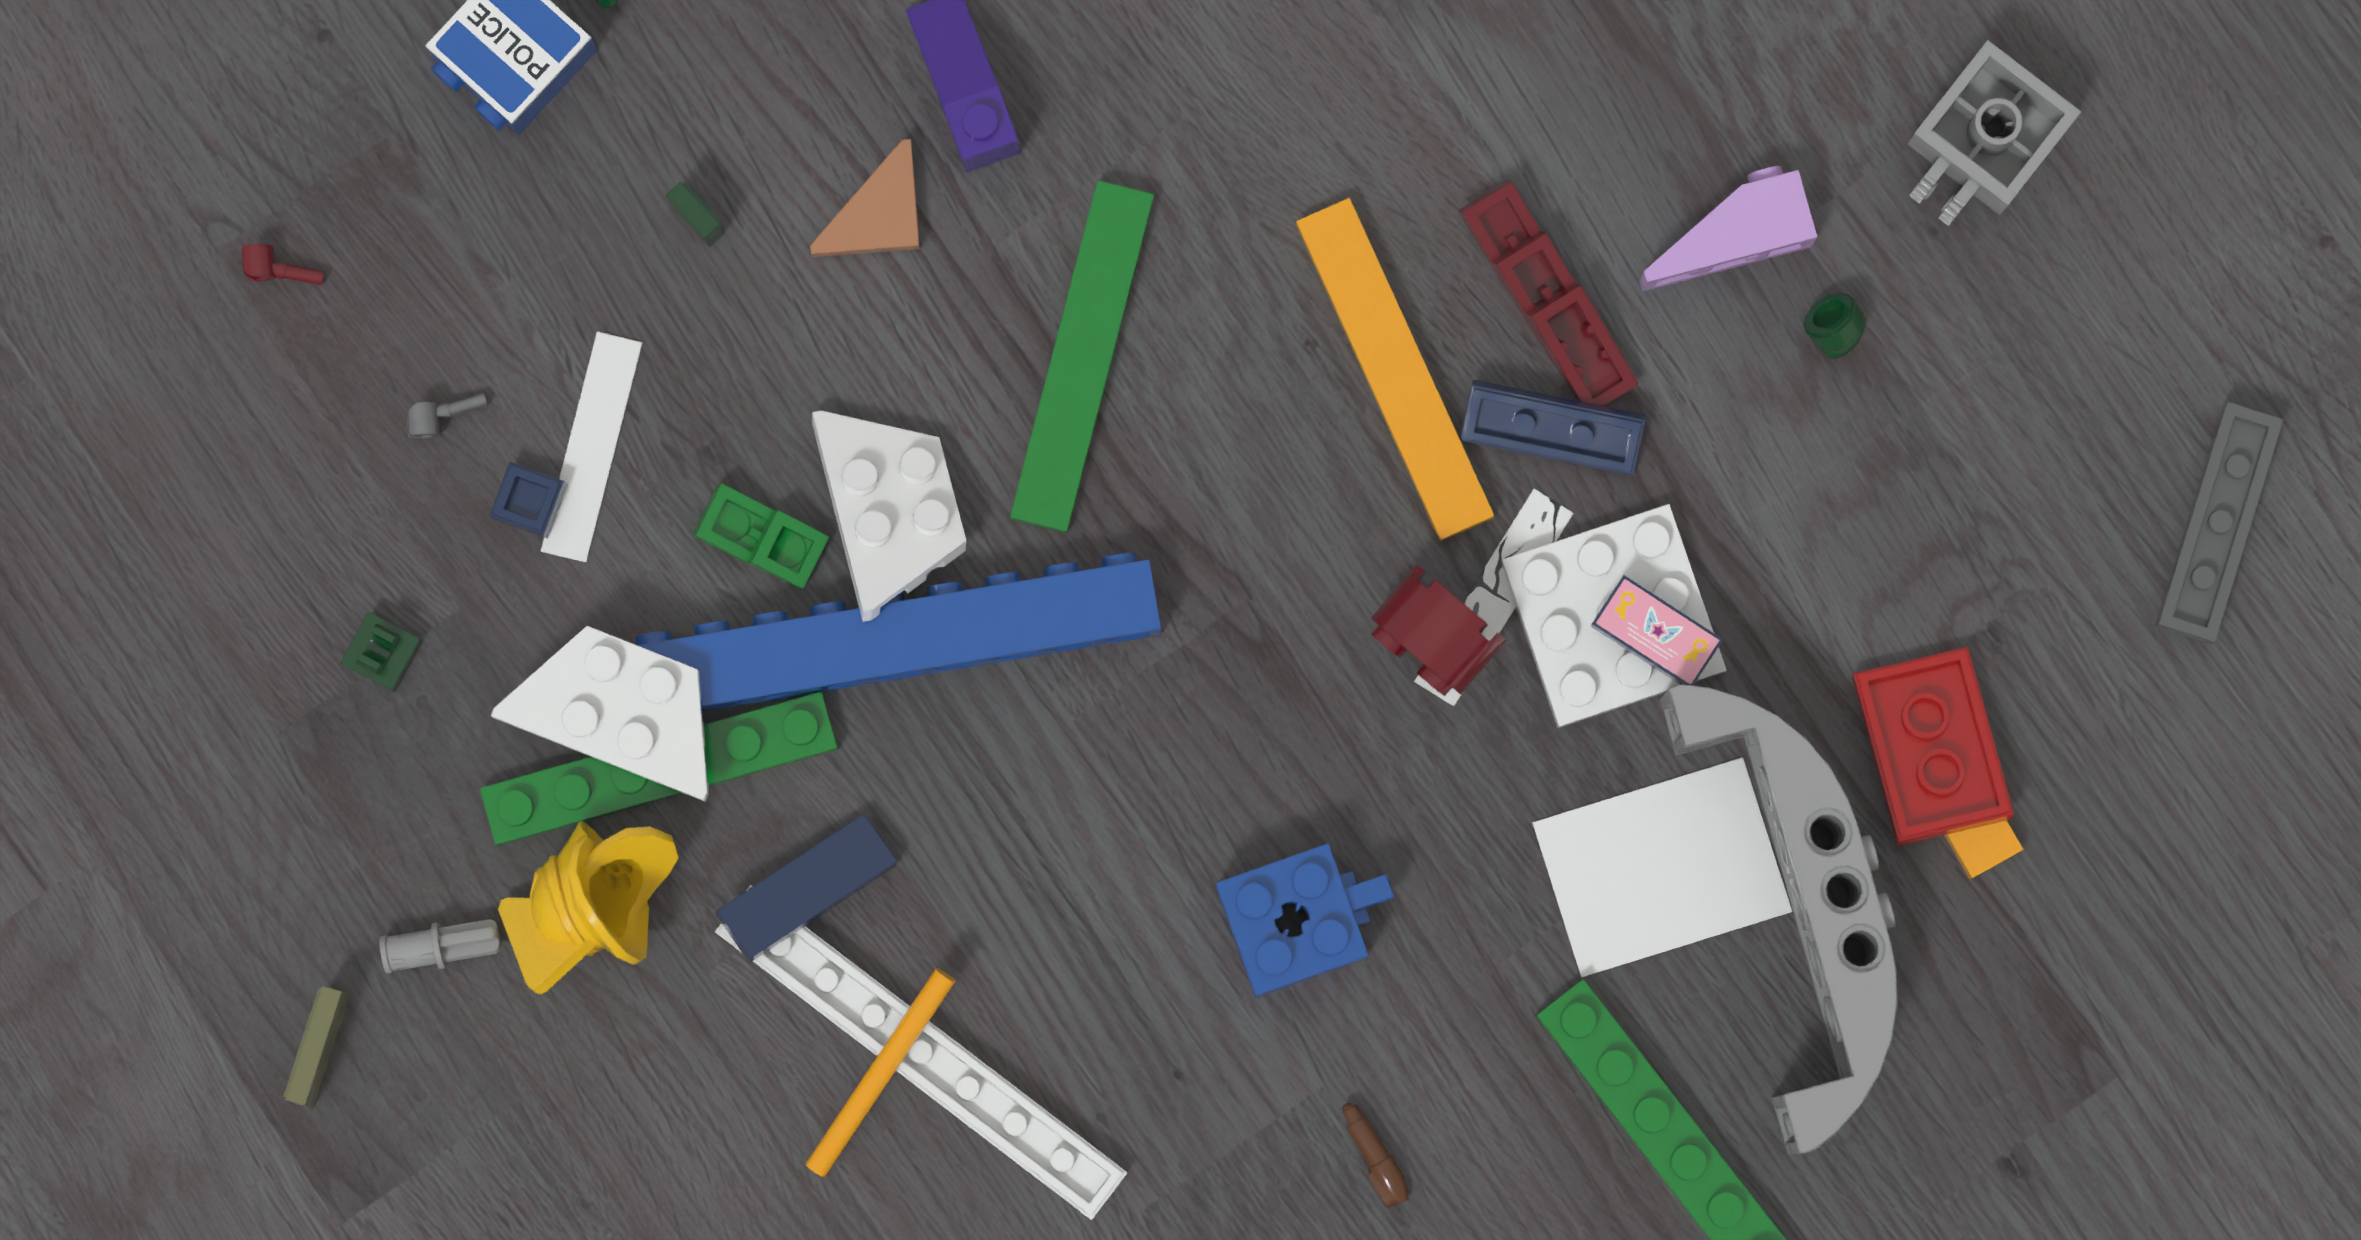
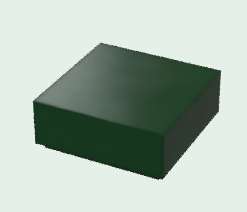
[665,181,724,248]

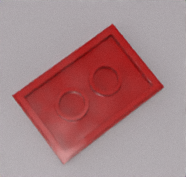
[1852,647,2014,846]

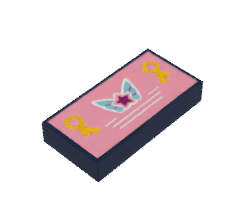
[1591,575,1724,686]

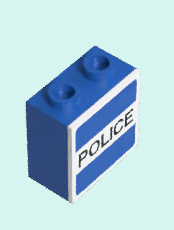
[425,0,597,135]

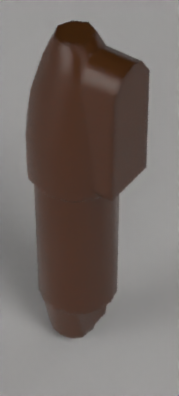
[1342,1103,1408,1208]

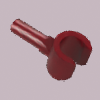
[242,244,324,285]

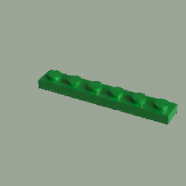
[480,691,839,846]
[1536,979,1786,1240]

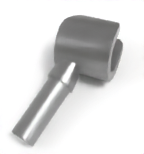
[407,393,487,439]

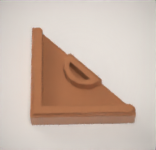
[810,139,920,257]

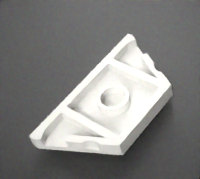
[812,410,966,622]
[491,626,709,802]

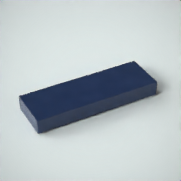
[1460,380,1646,475]
[716,814,897,963]

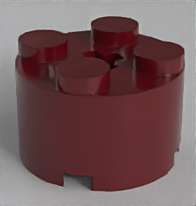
[1371,564,1507,696]

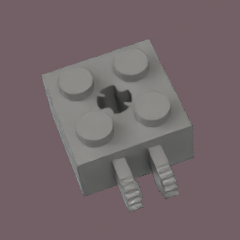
[1908,40,2081,226]

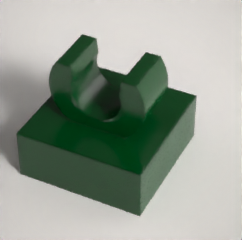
[340,611,423,692]

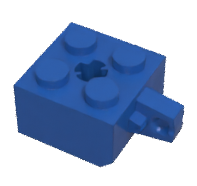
[1216,844,1395,999]

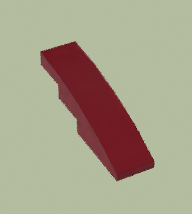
[1457,180,1639,406]

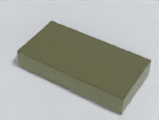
[284,986,350,1107]

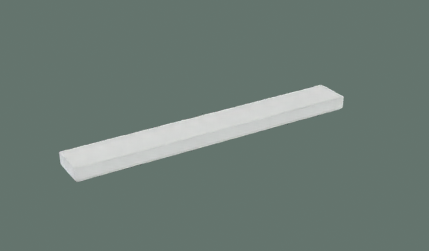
[715,885,1128,1220]

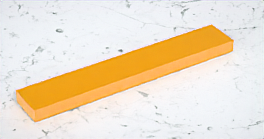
[1296,198,1494,542]

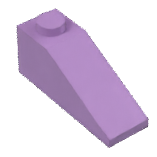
[1639,166,1817,292]

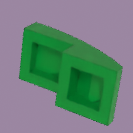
[691,483,829,589]

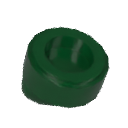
[1804,293,1865,359]

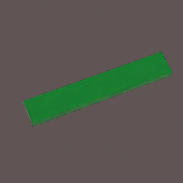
[1010,180,1154,534]

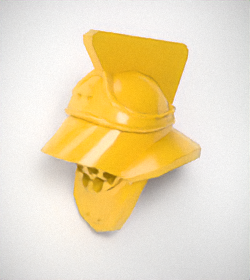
[498,820,678,994]

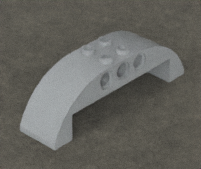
[1660,685,1897,1155]

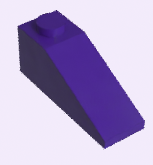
[906,0,1020,173]

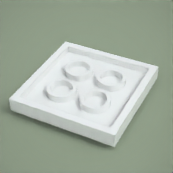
[1501,504,1727,728]

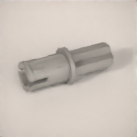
[379,919,501,974]

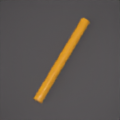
[805,968,956,1177]

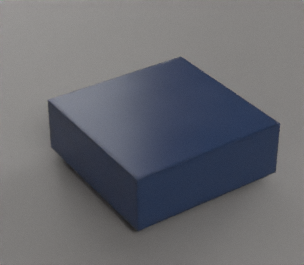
[489,462,568,538]

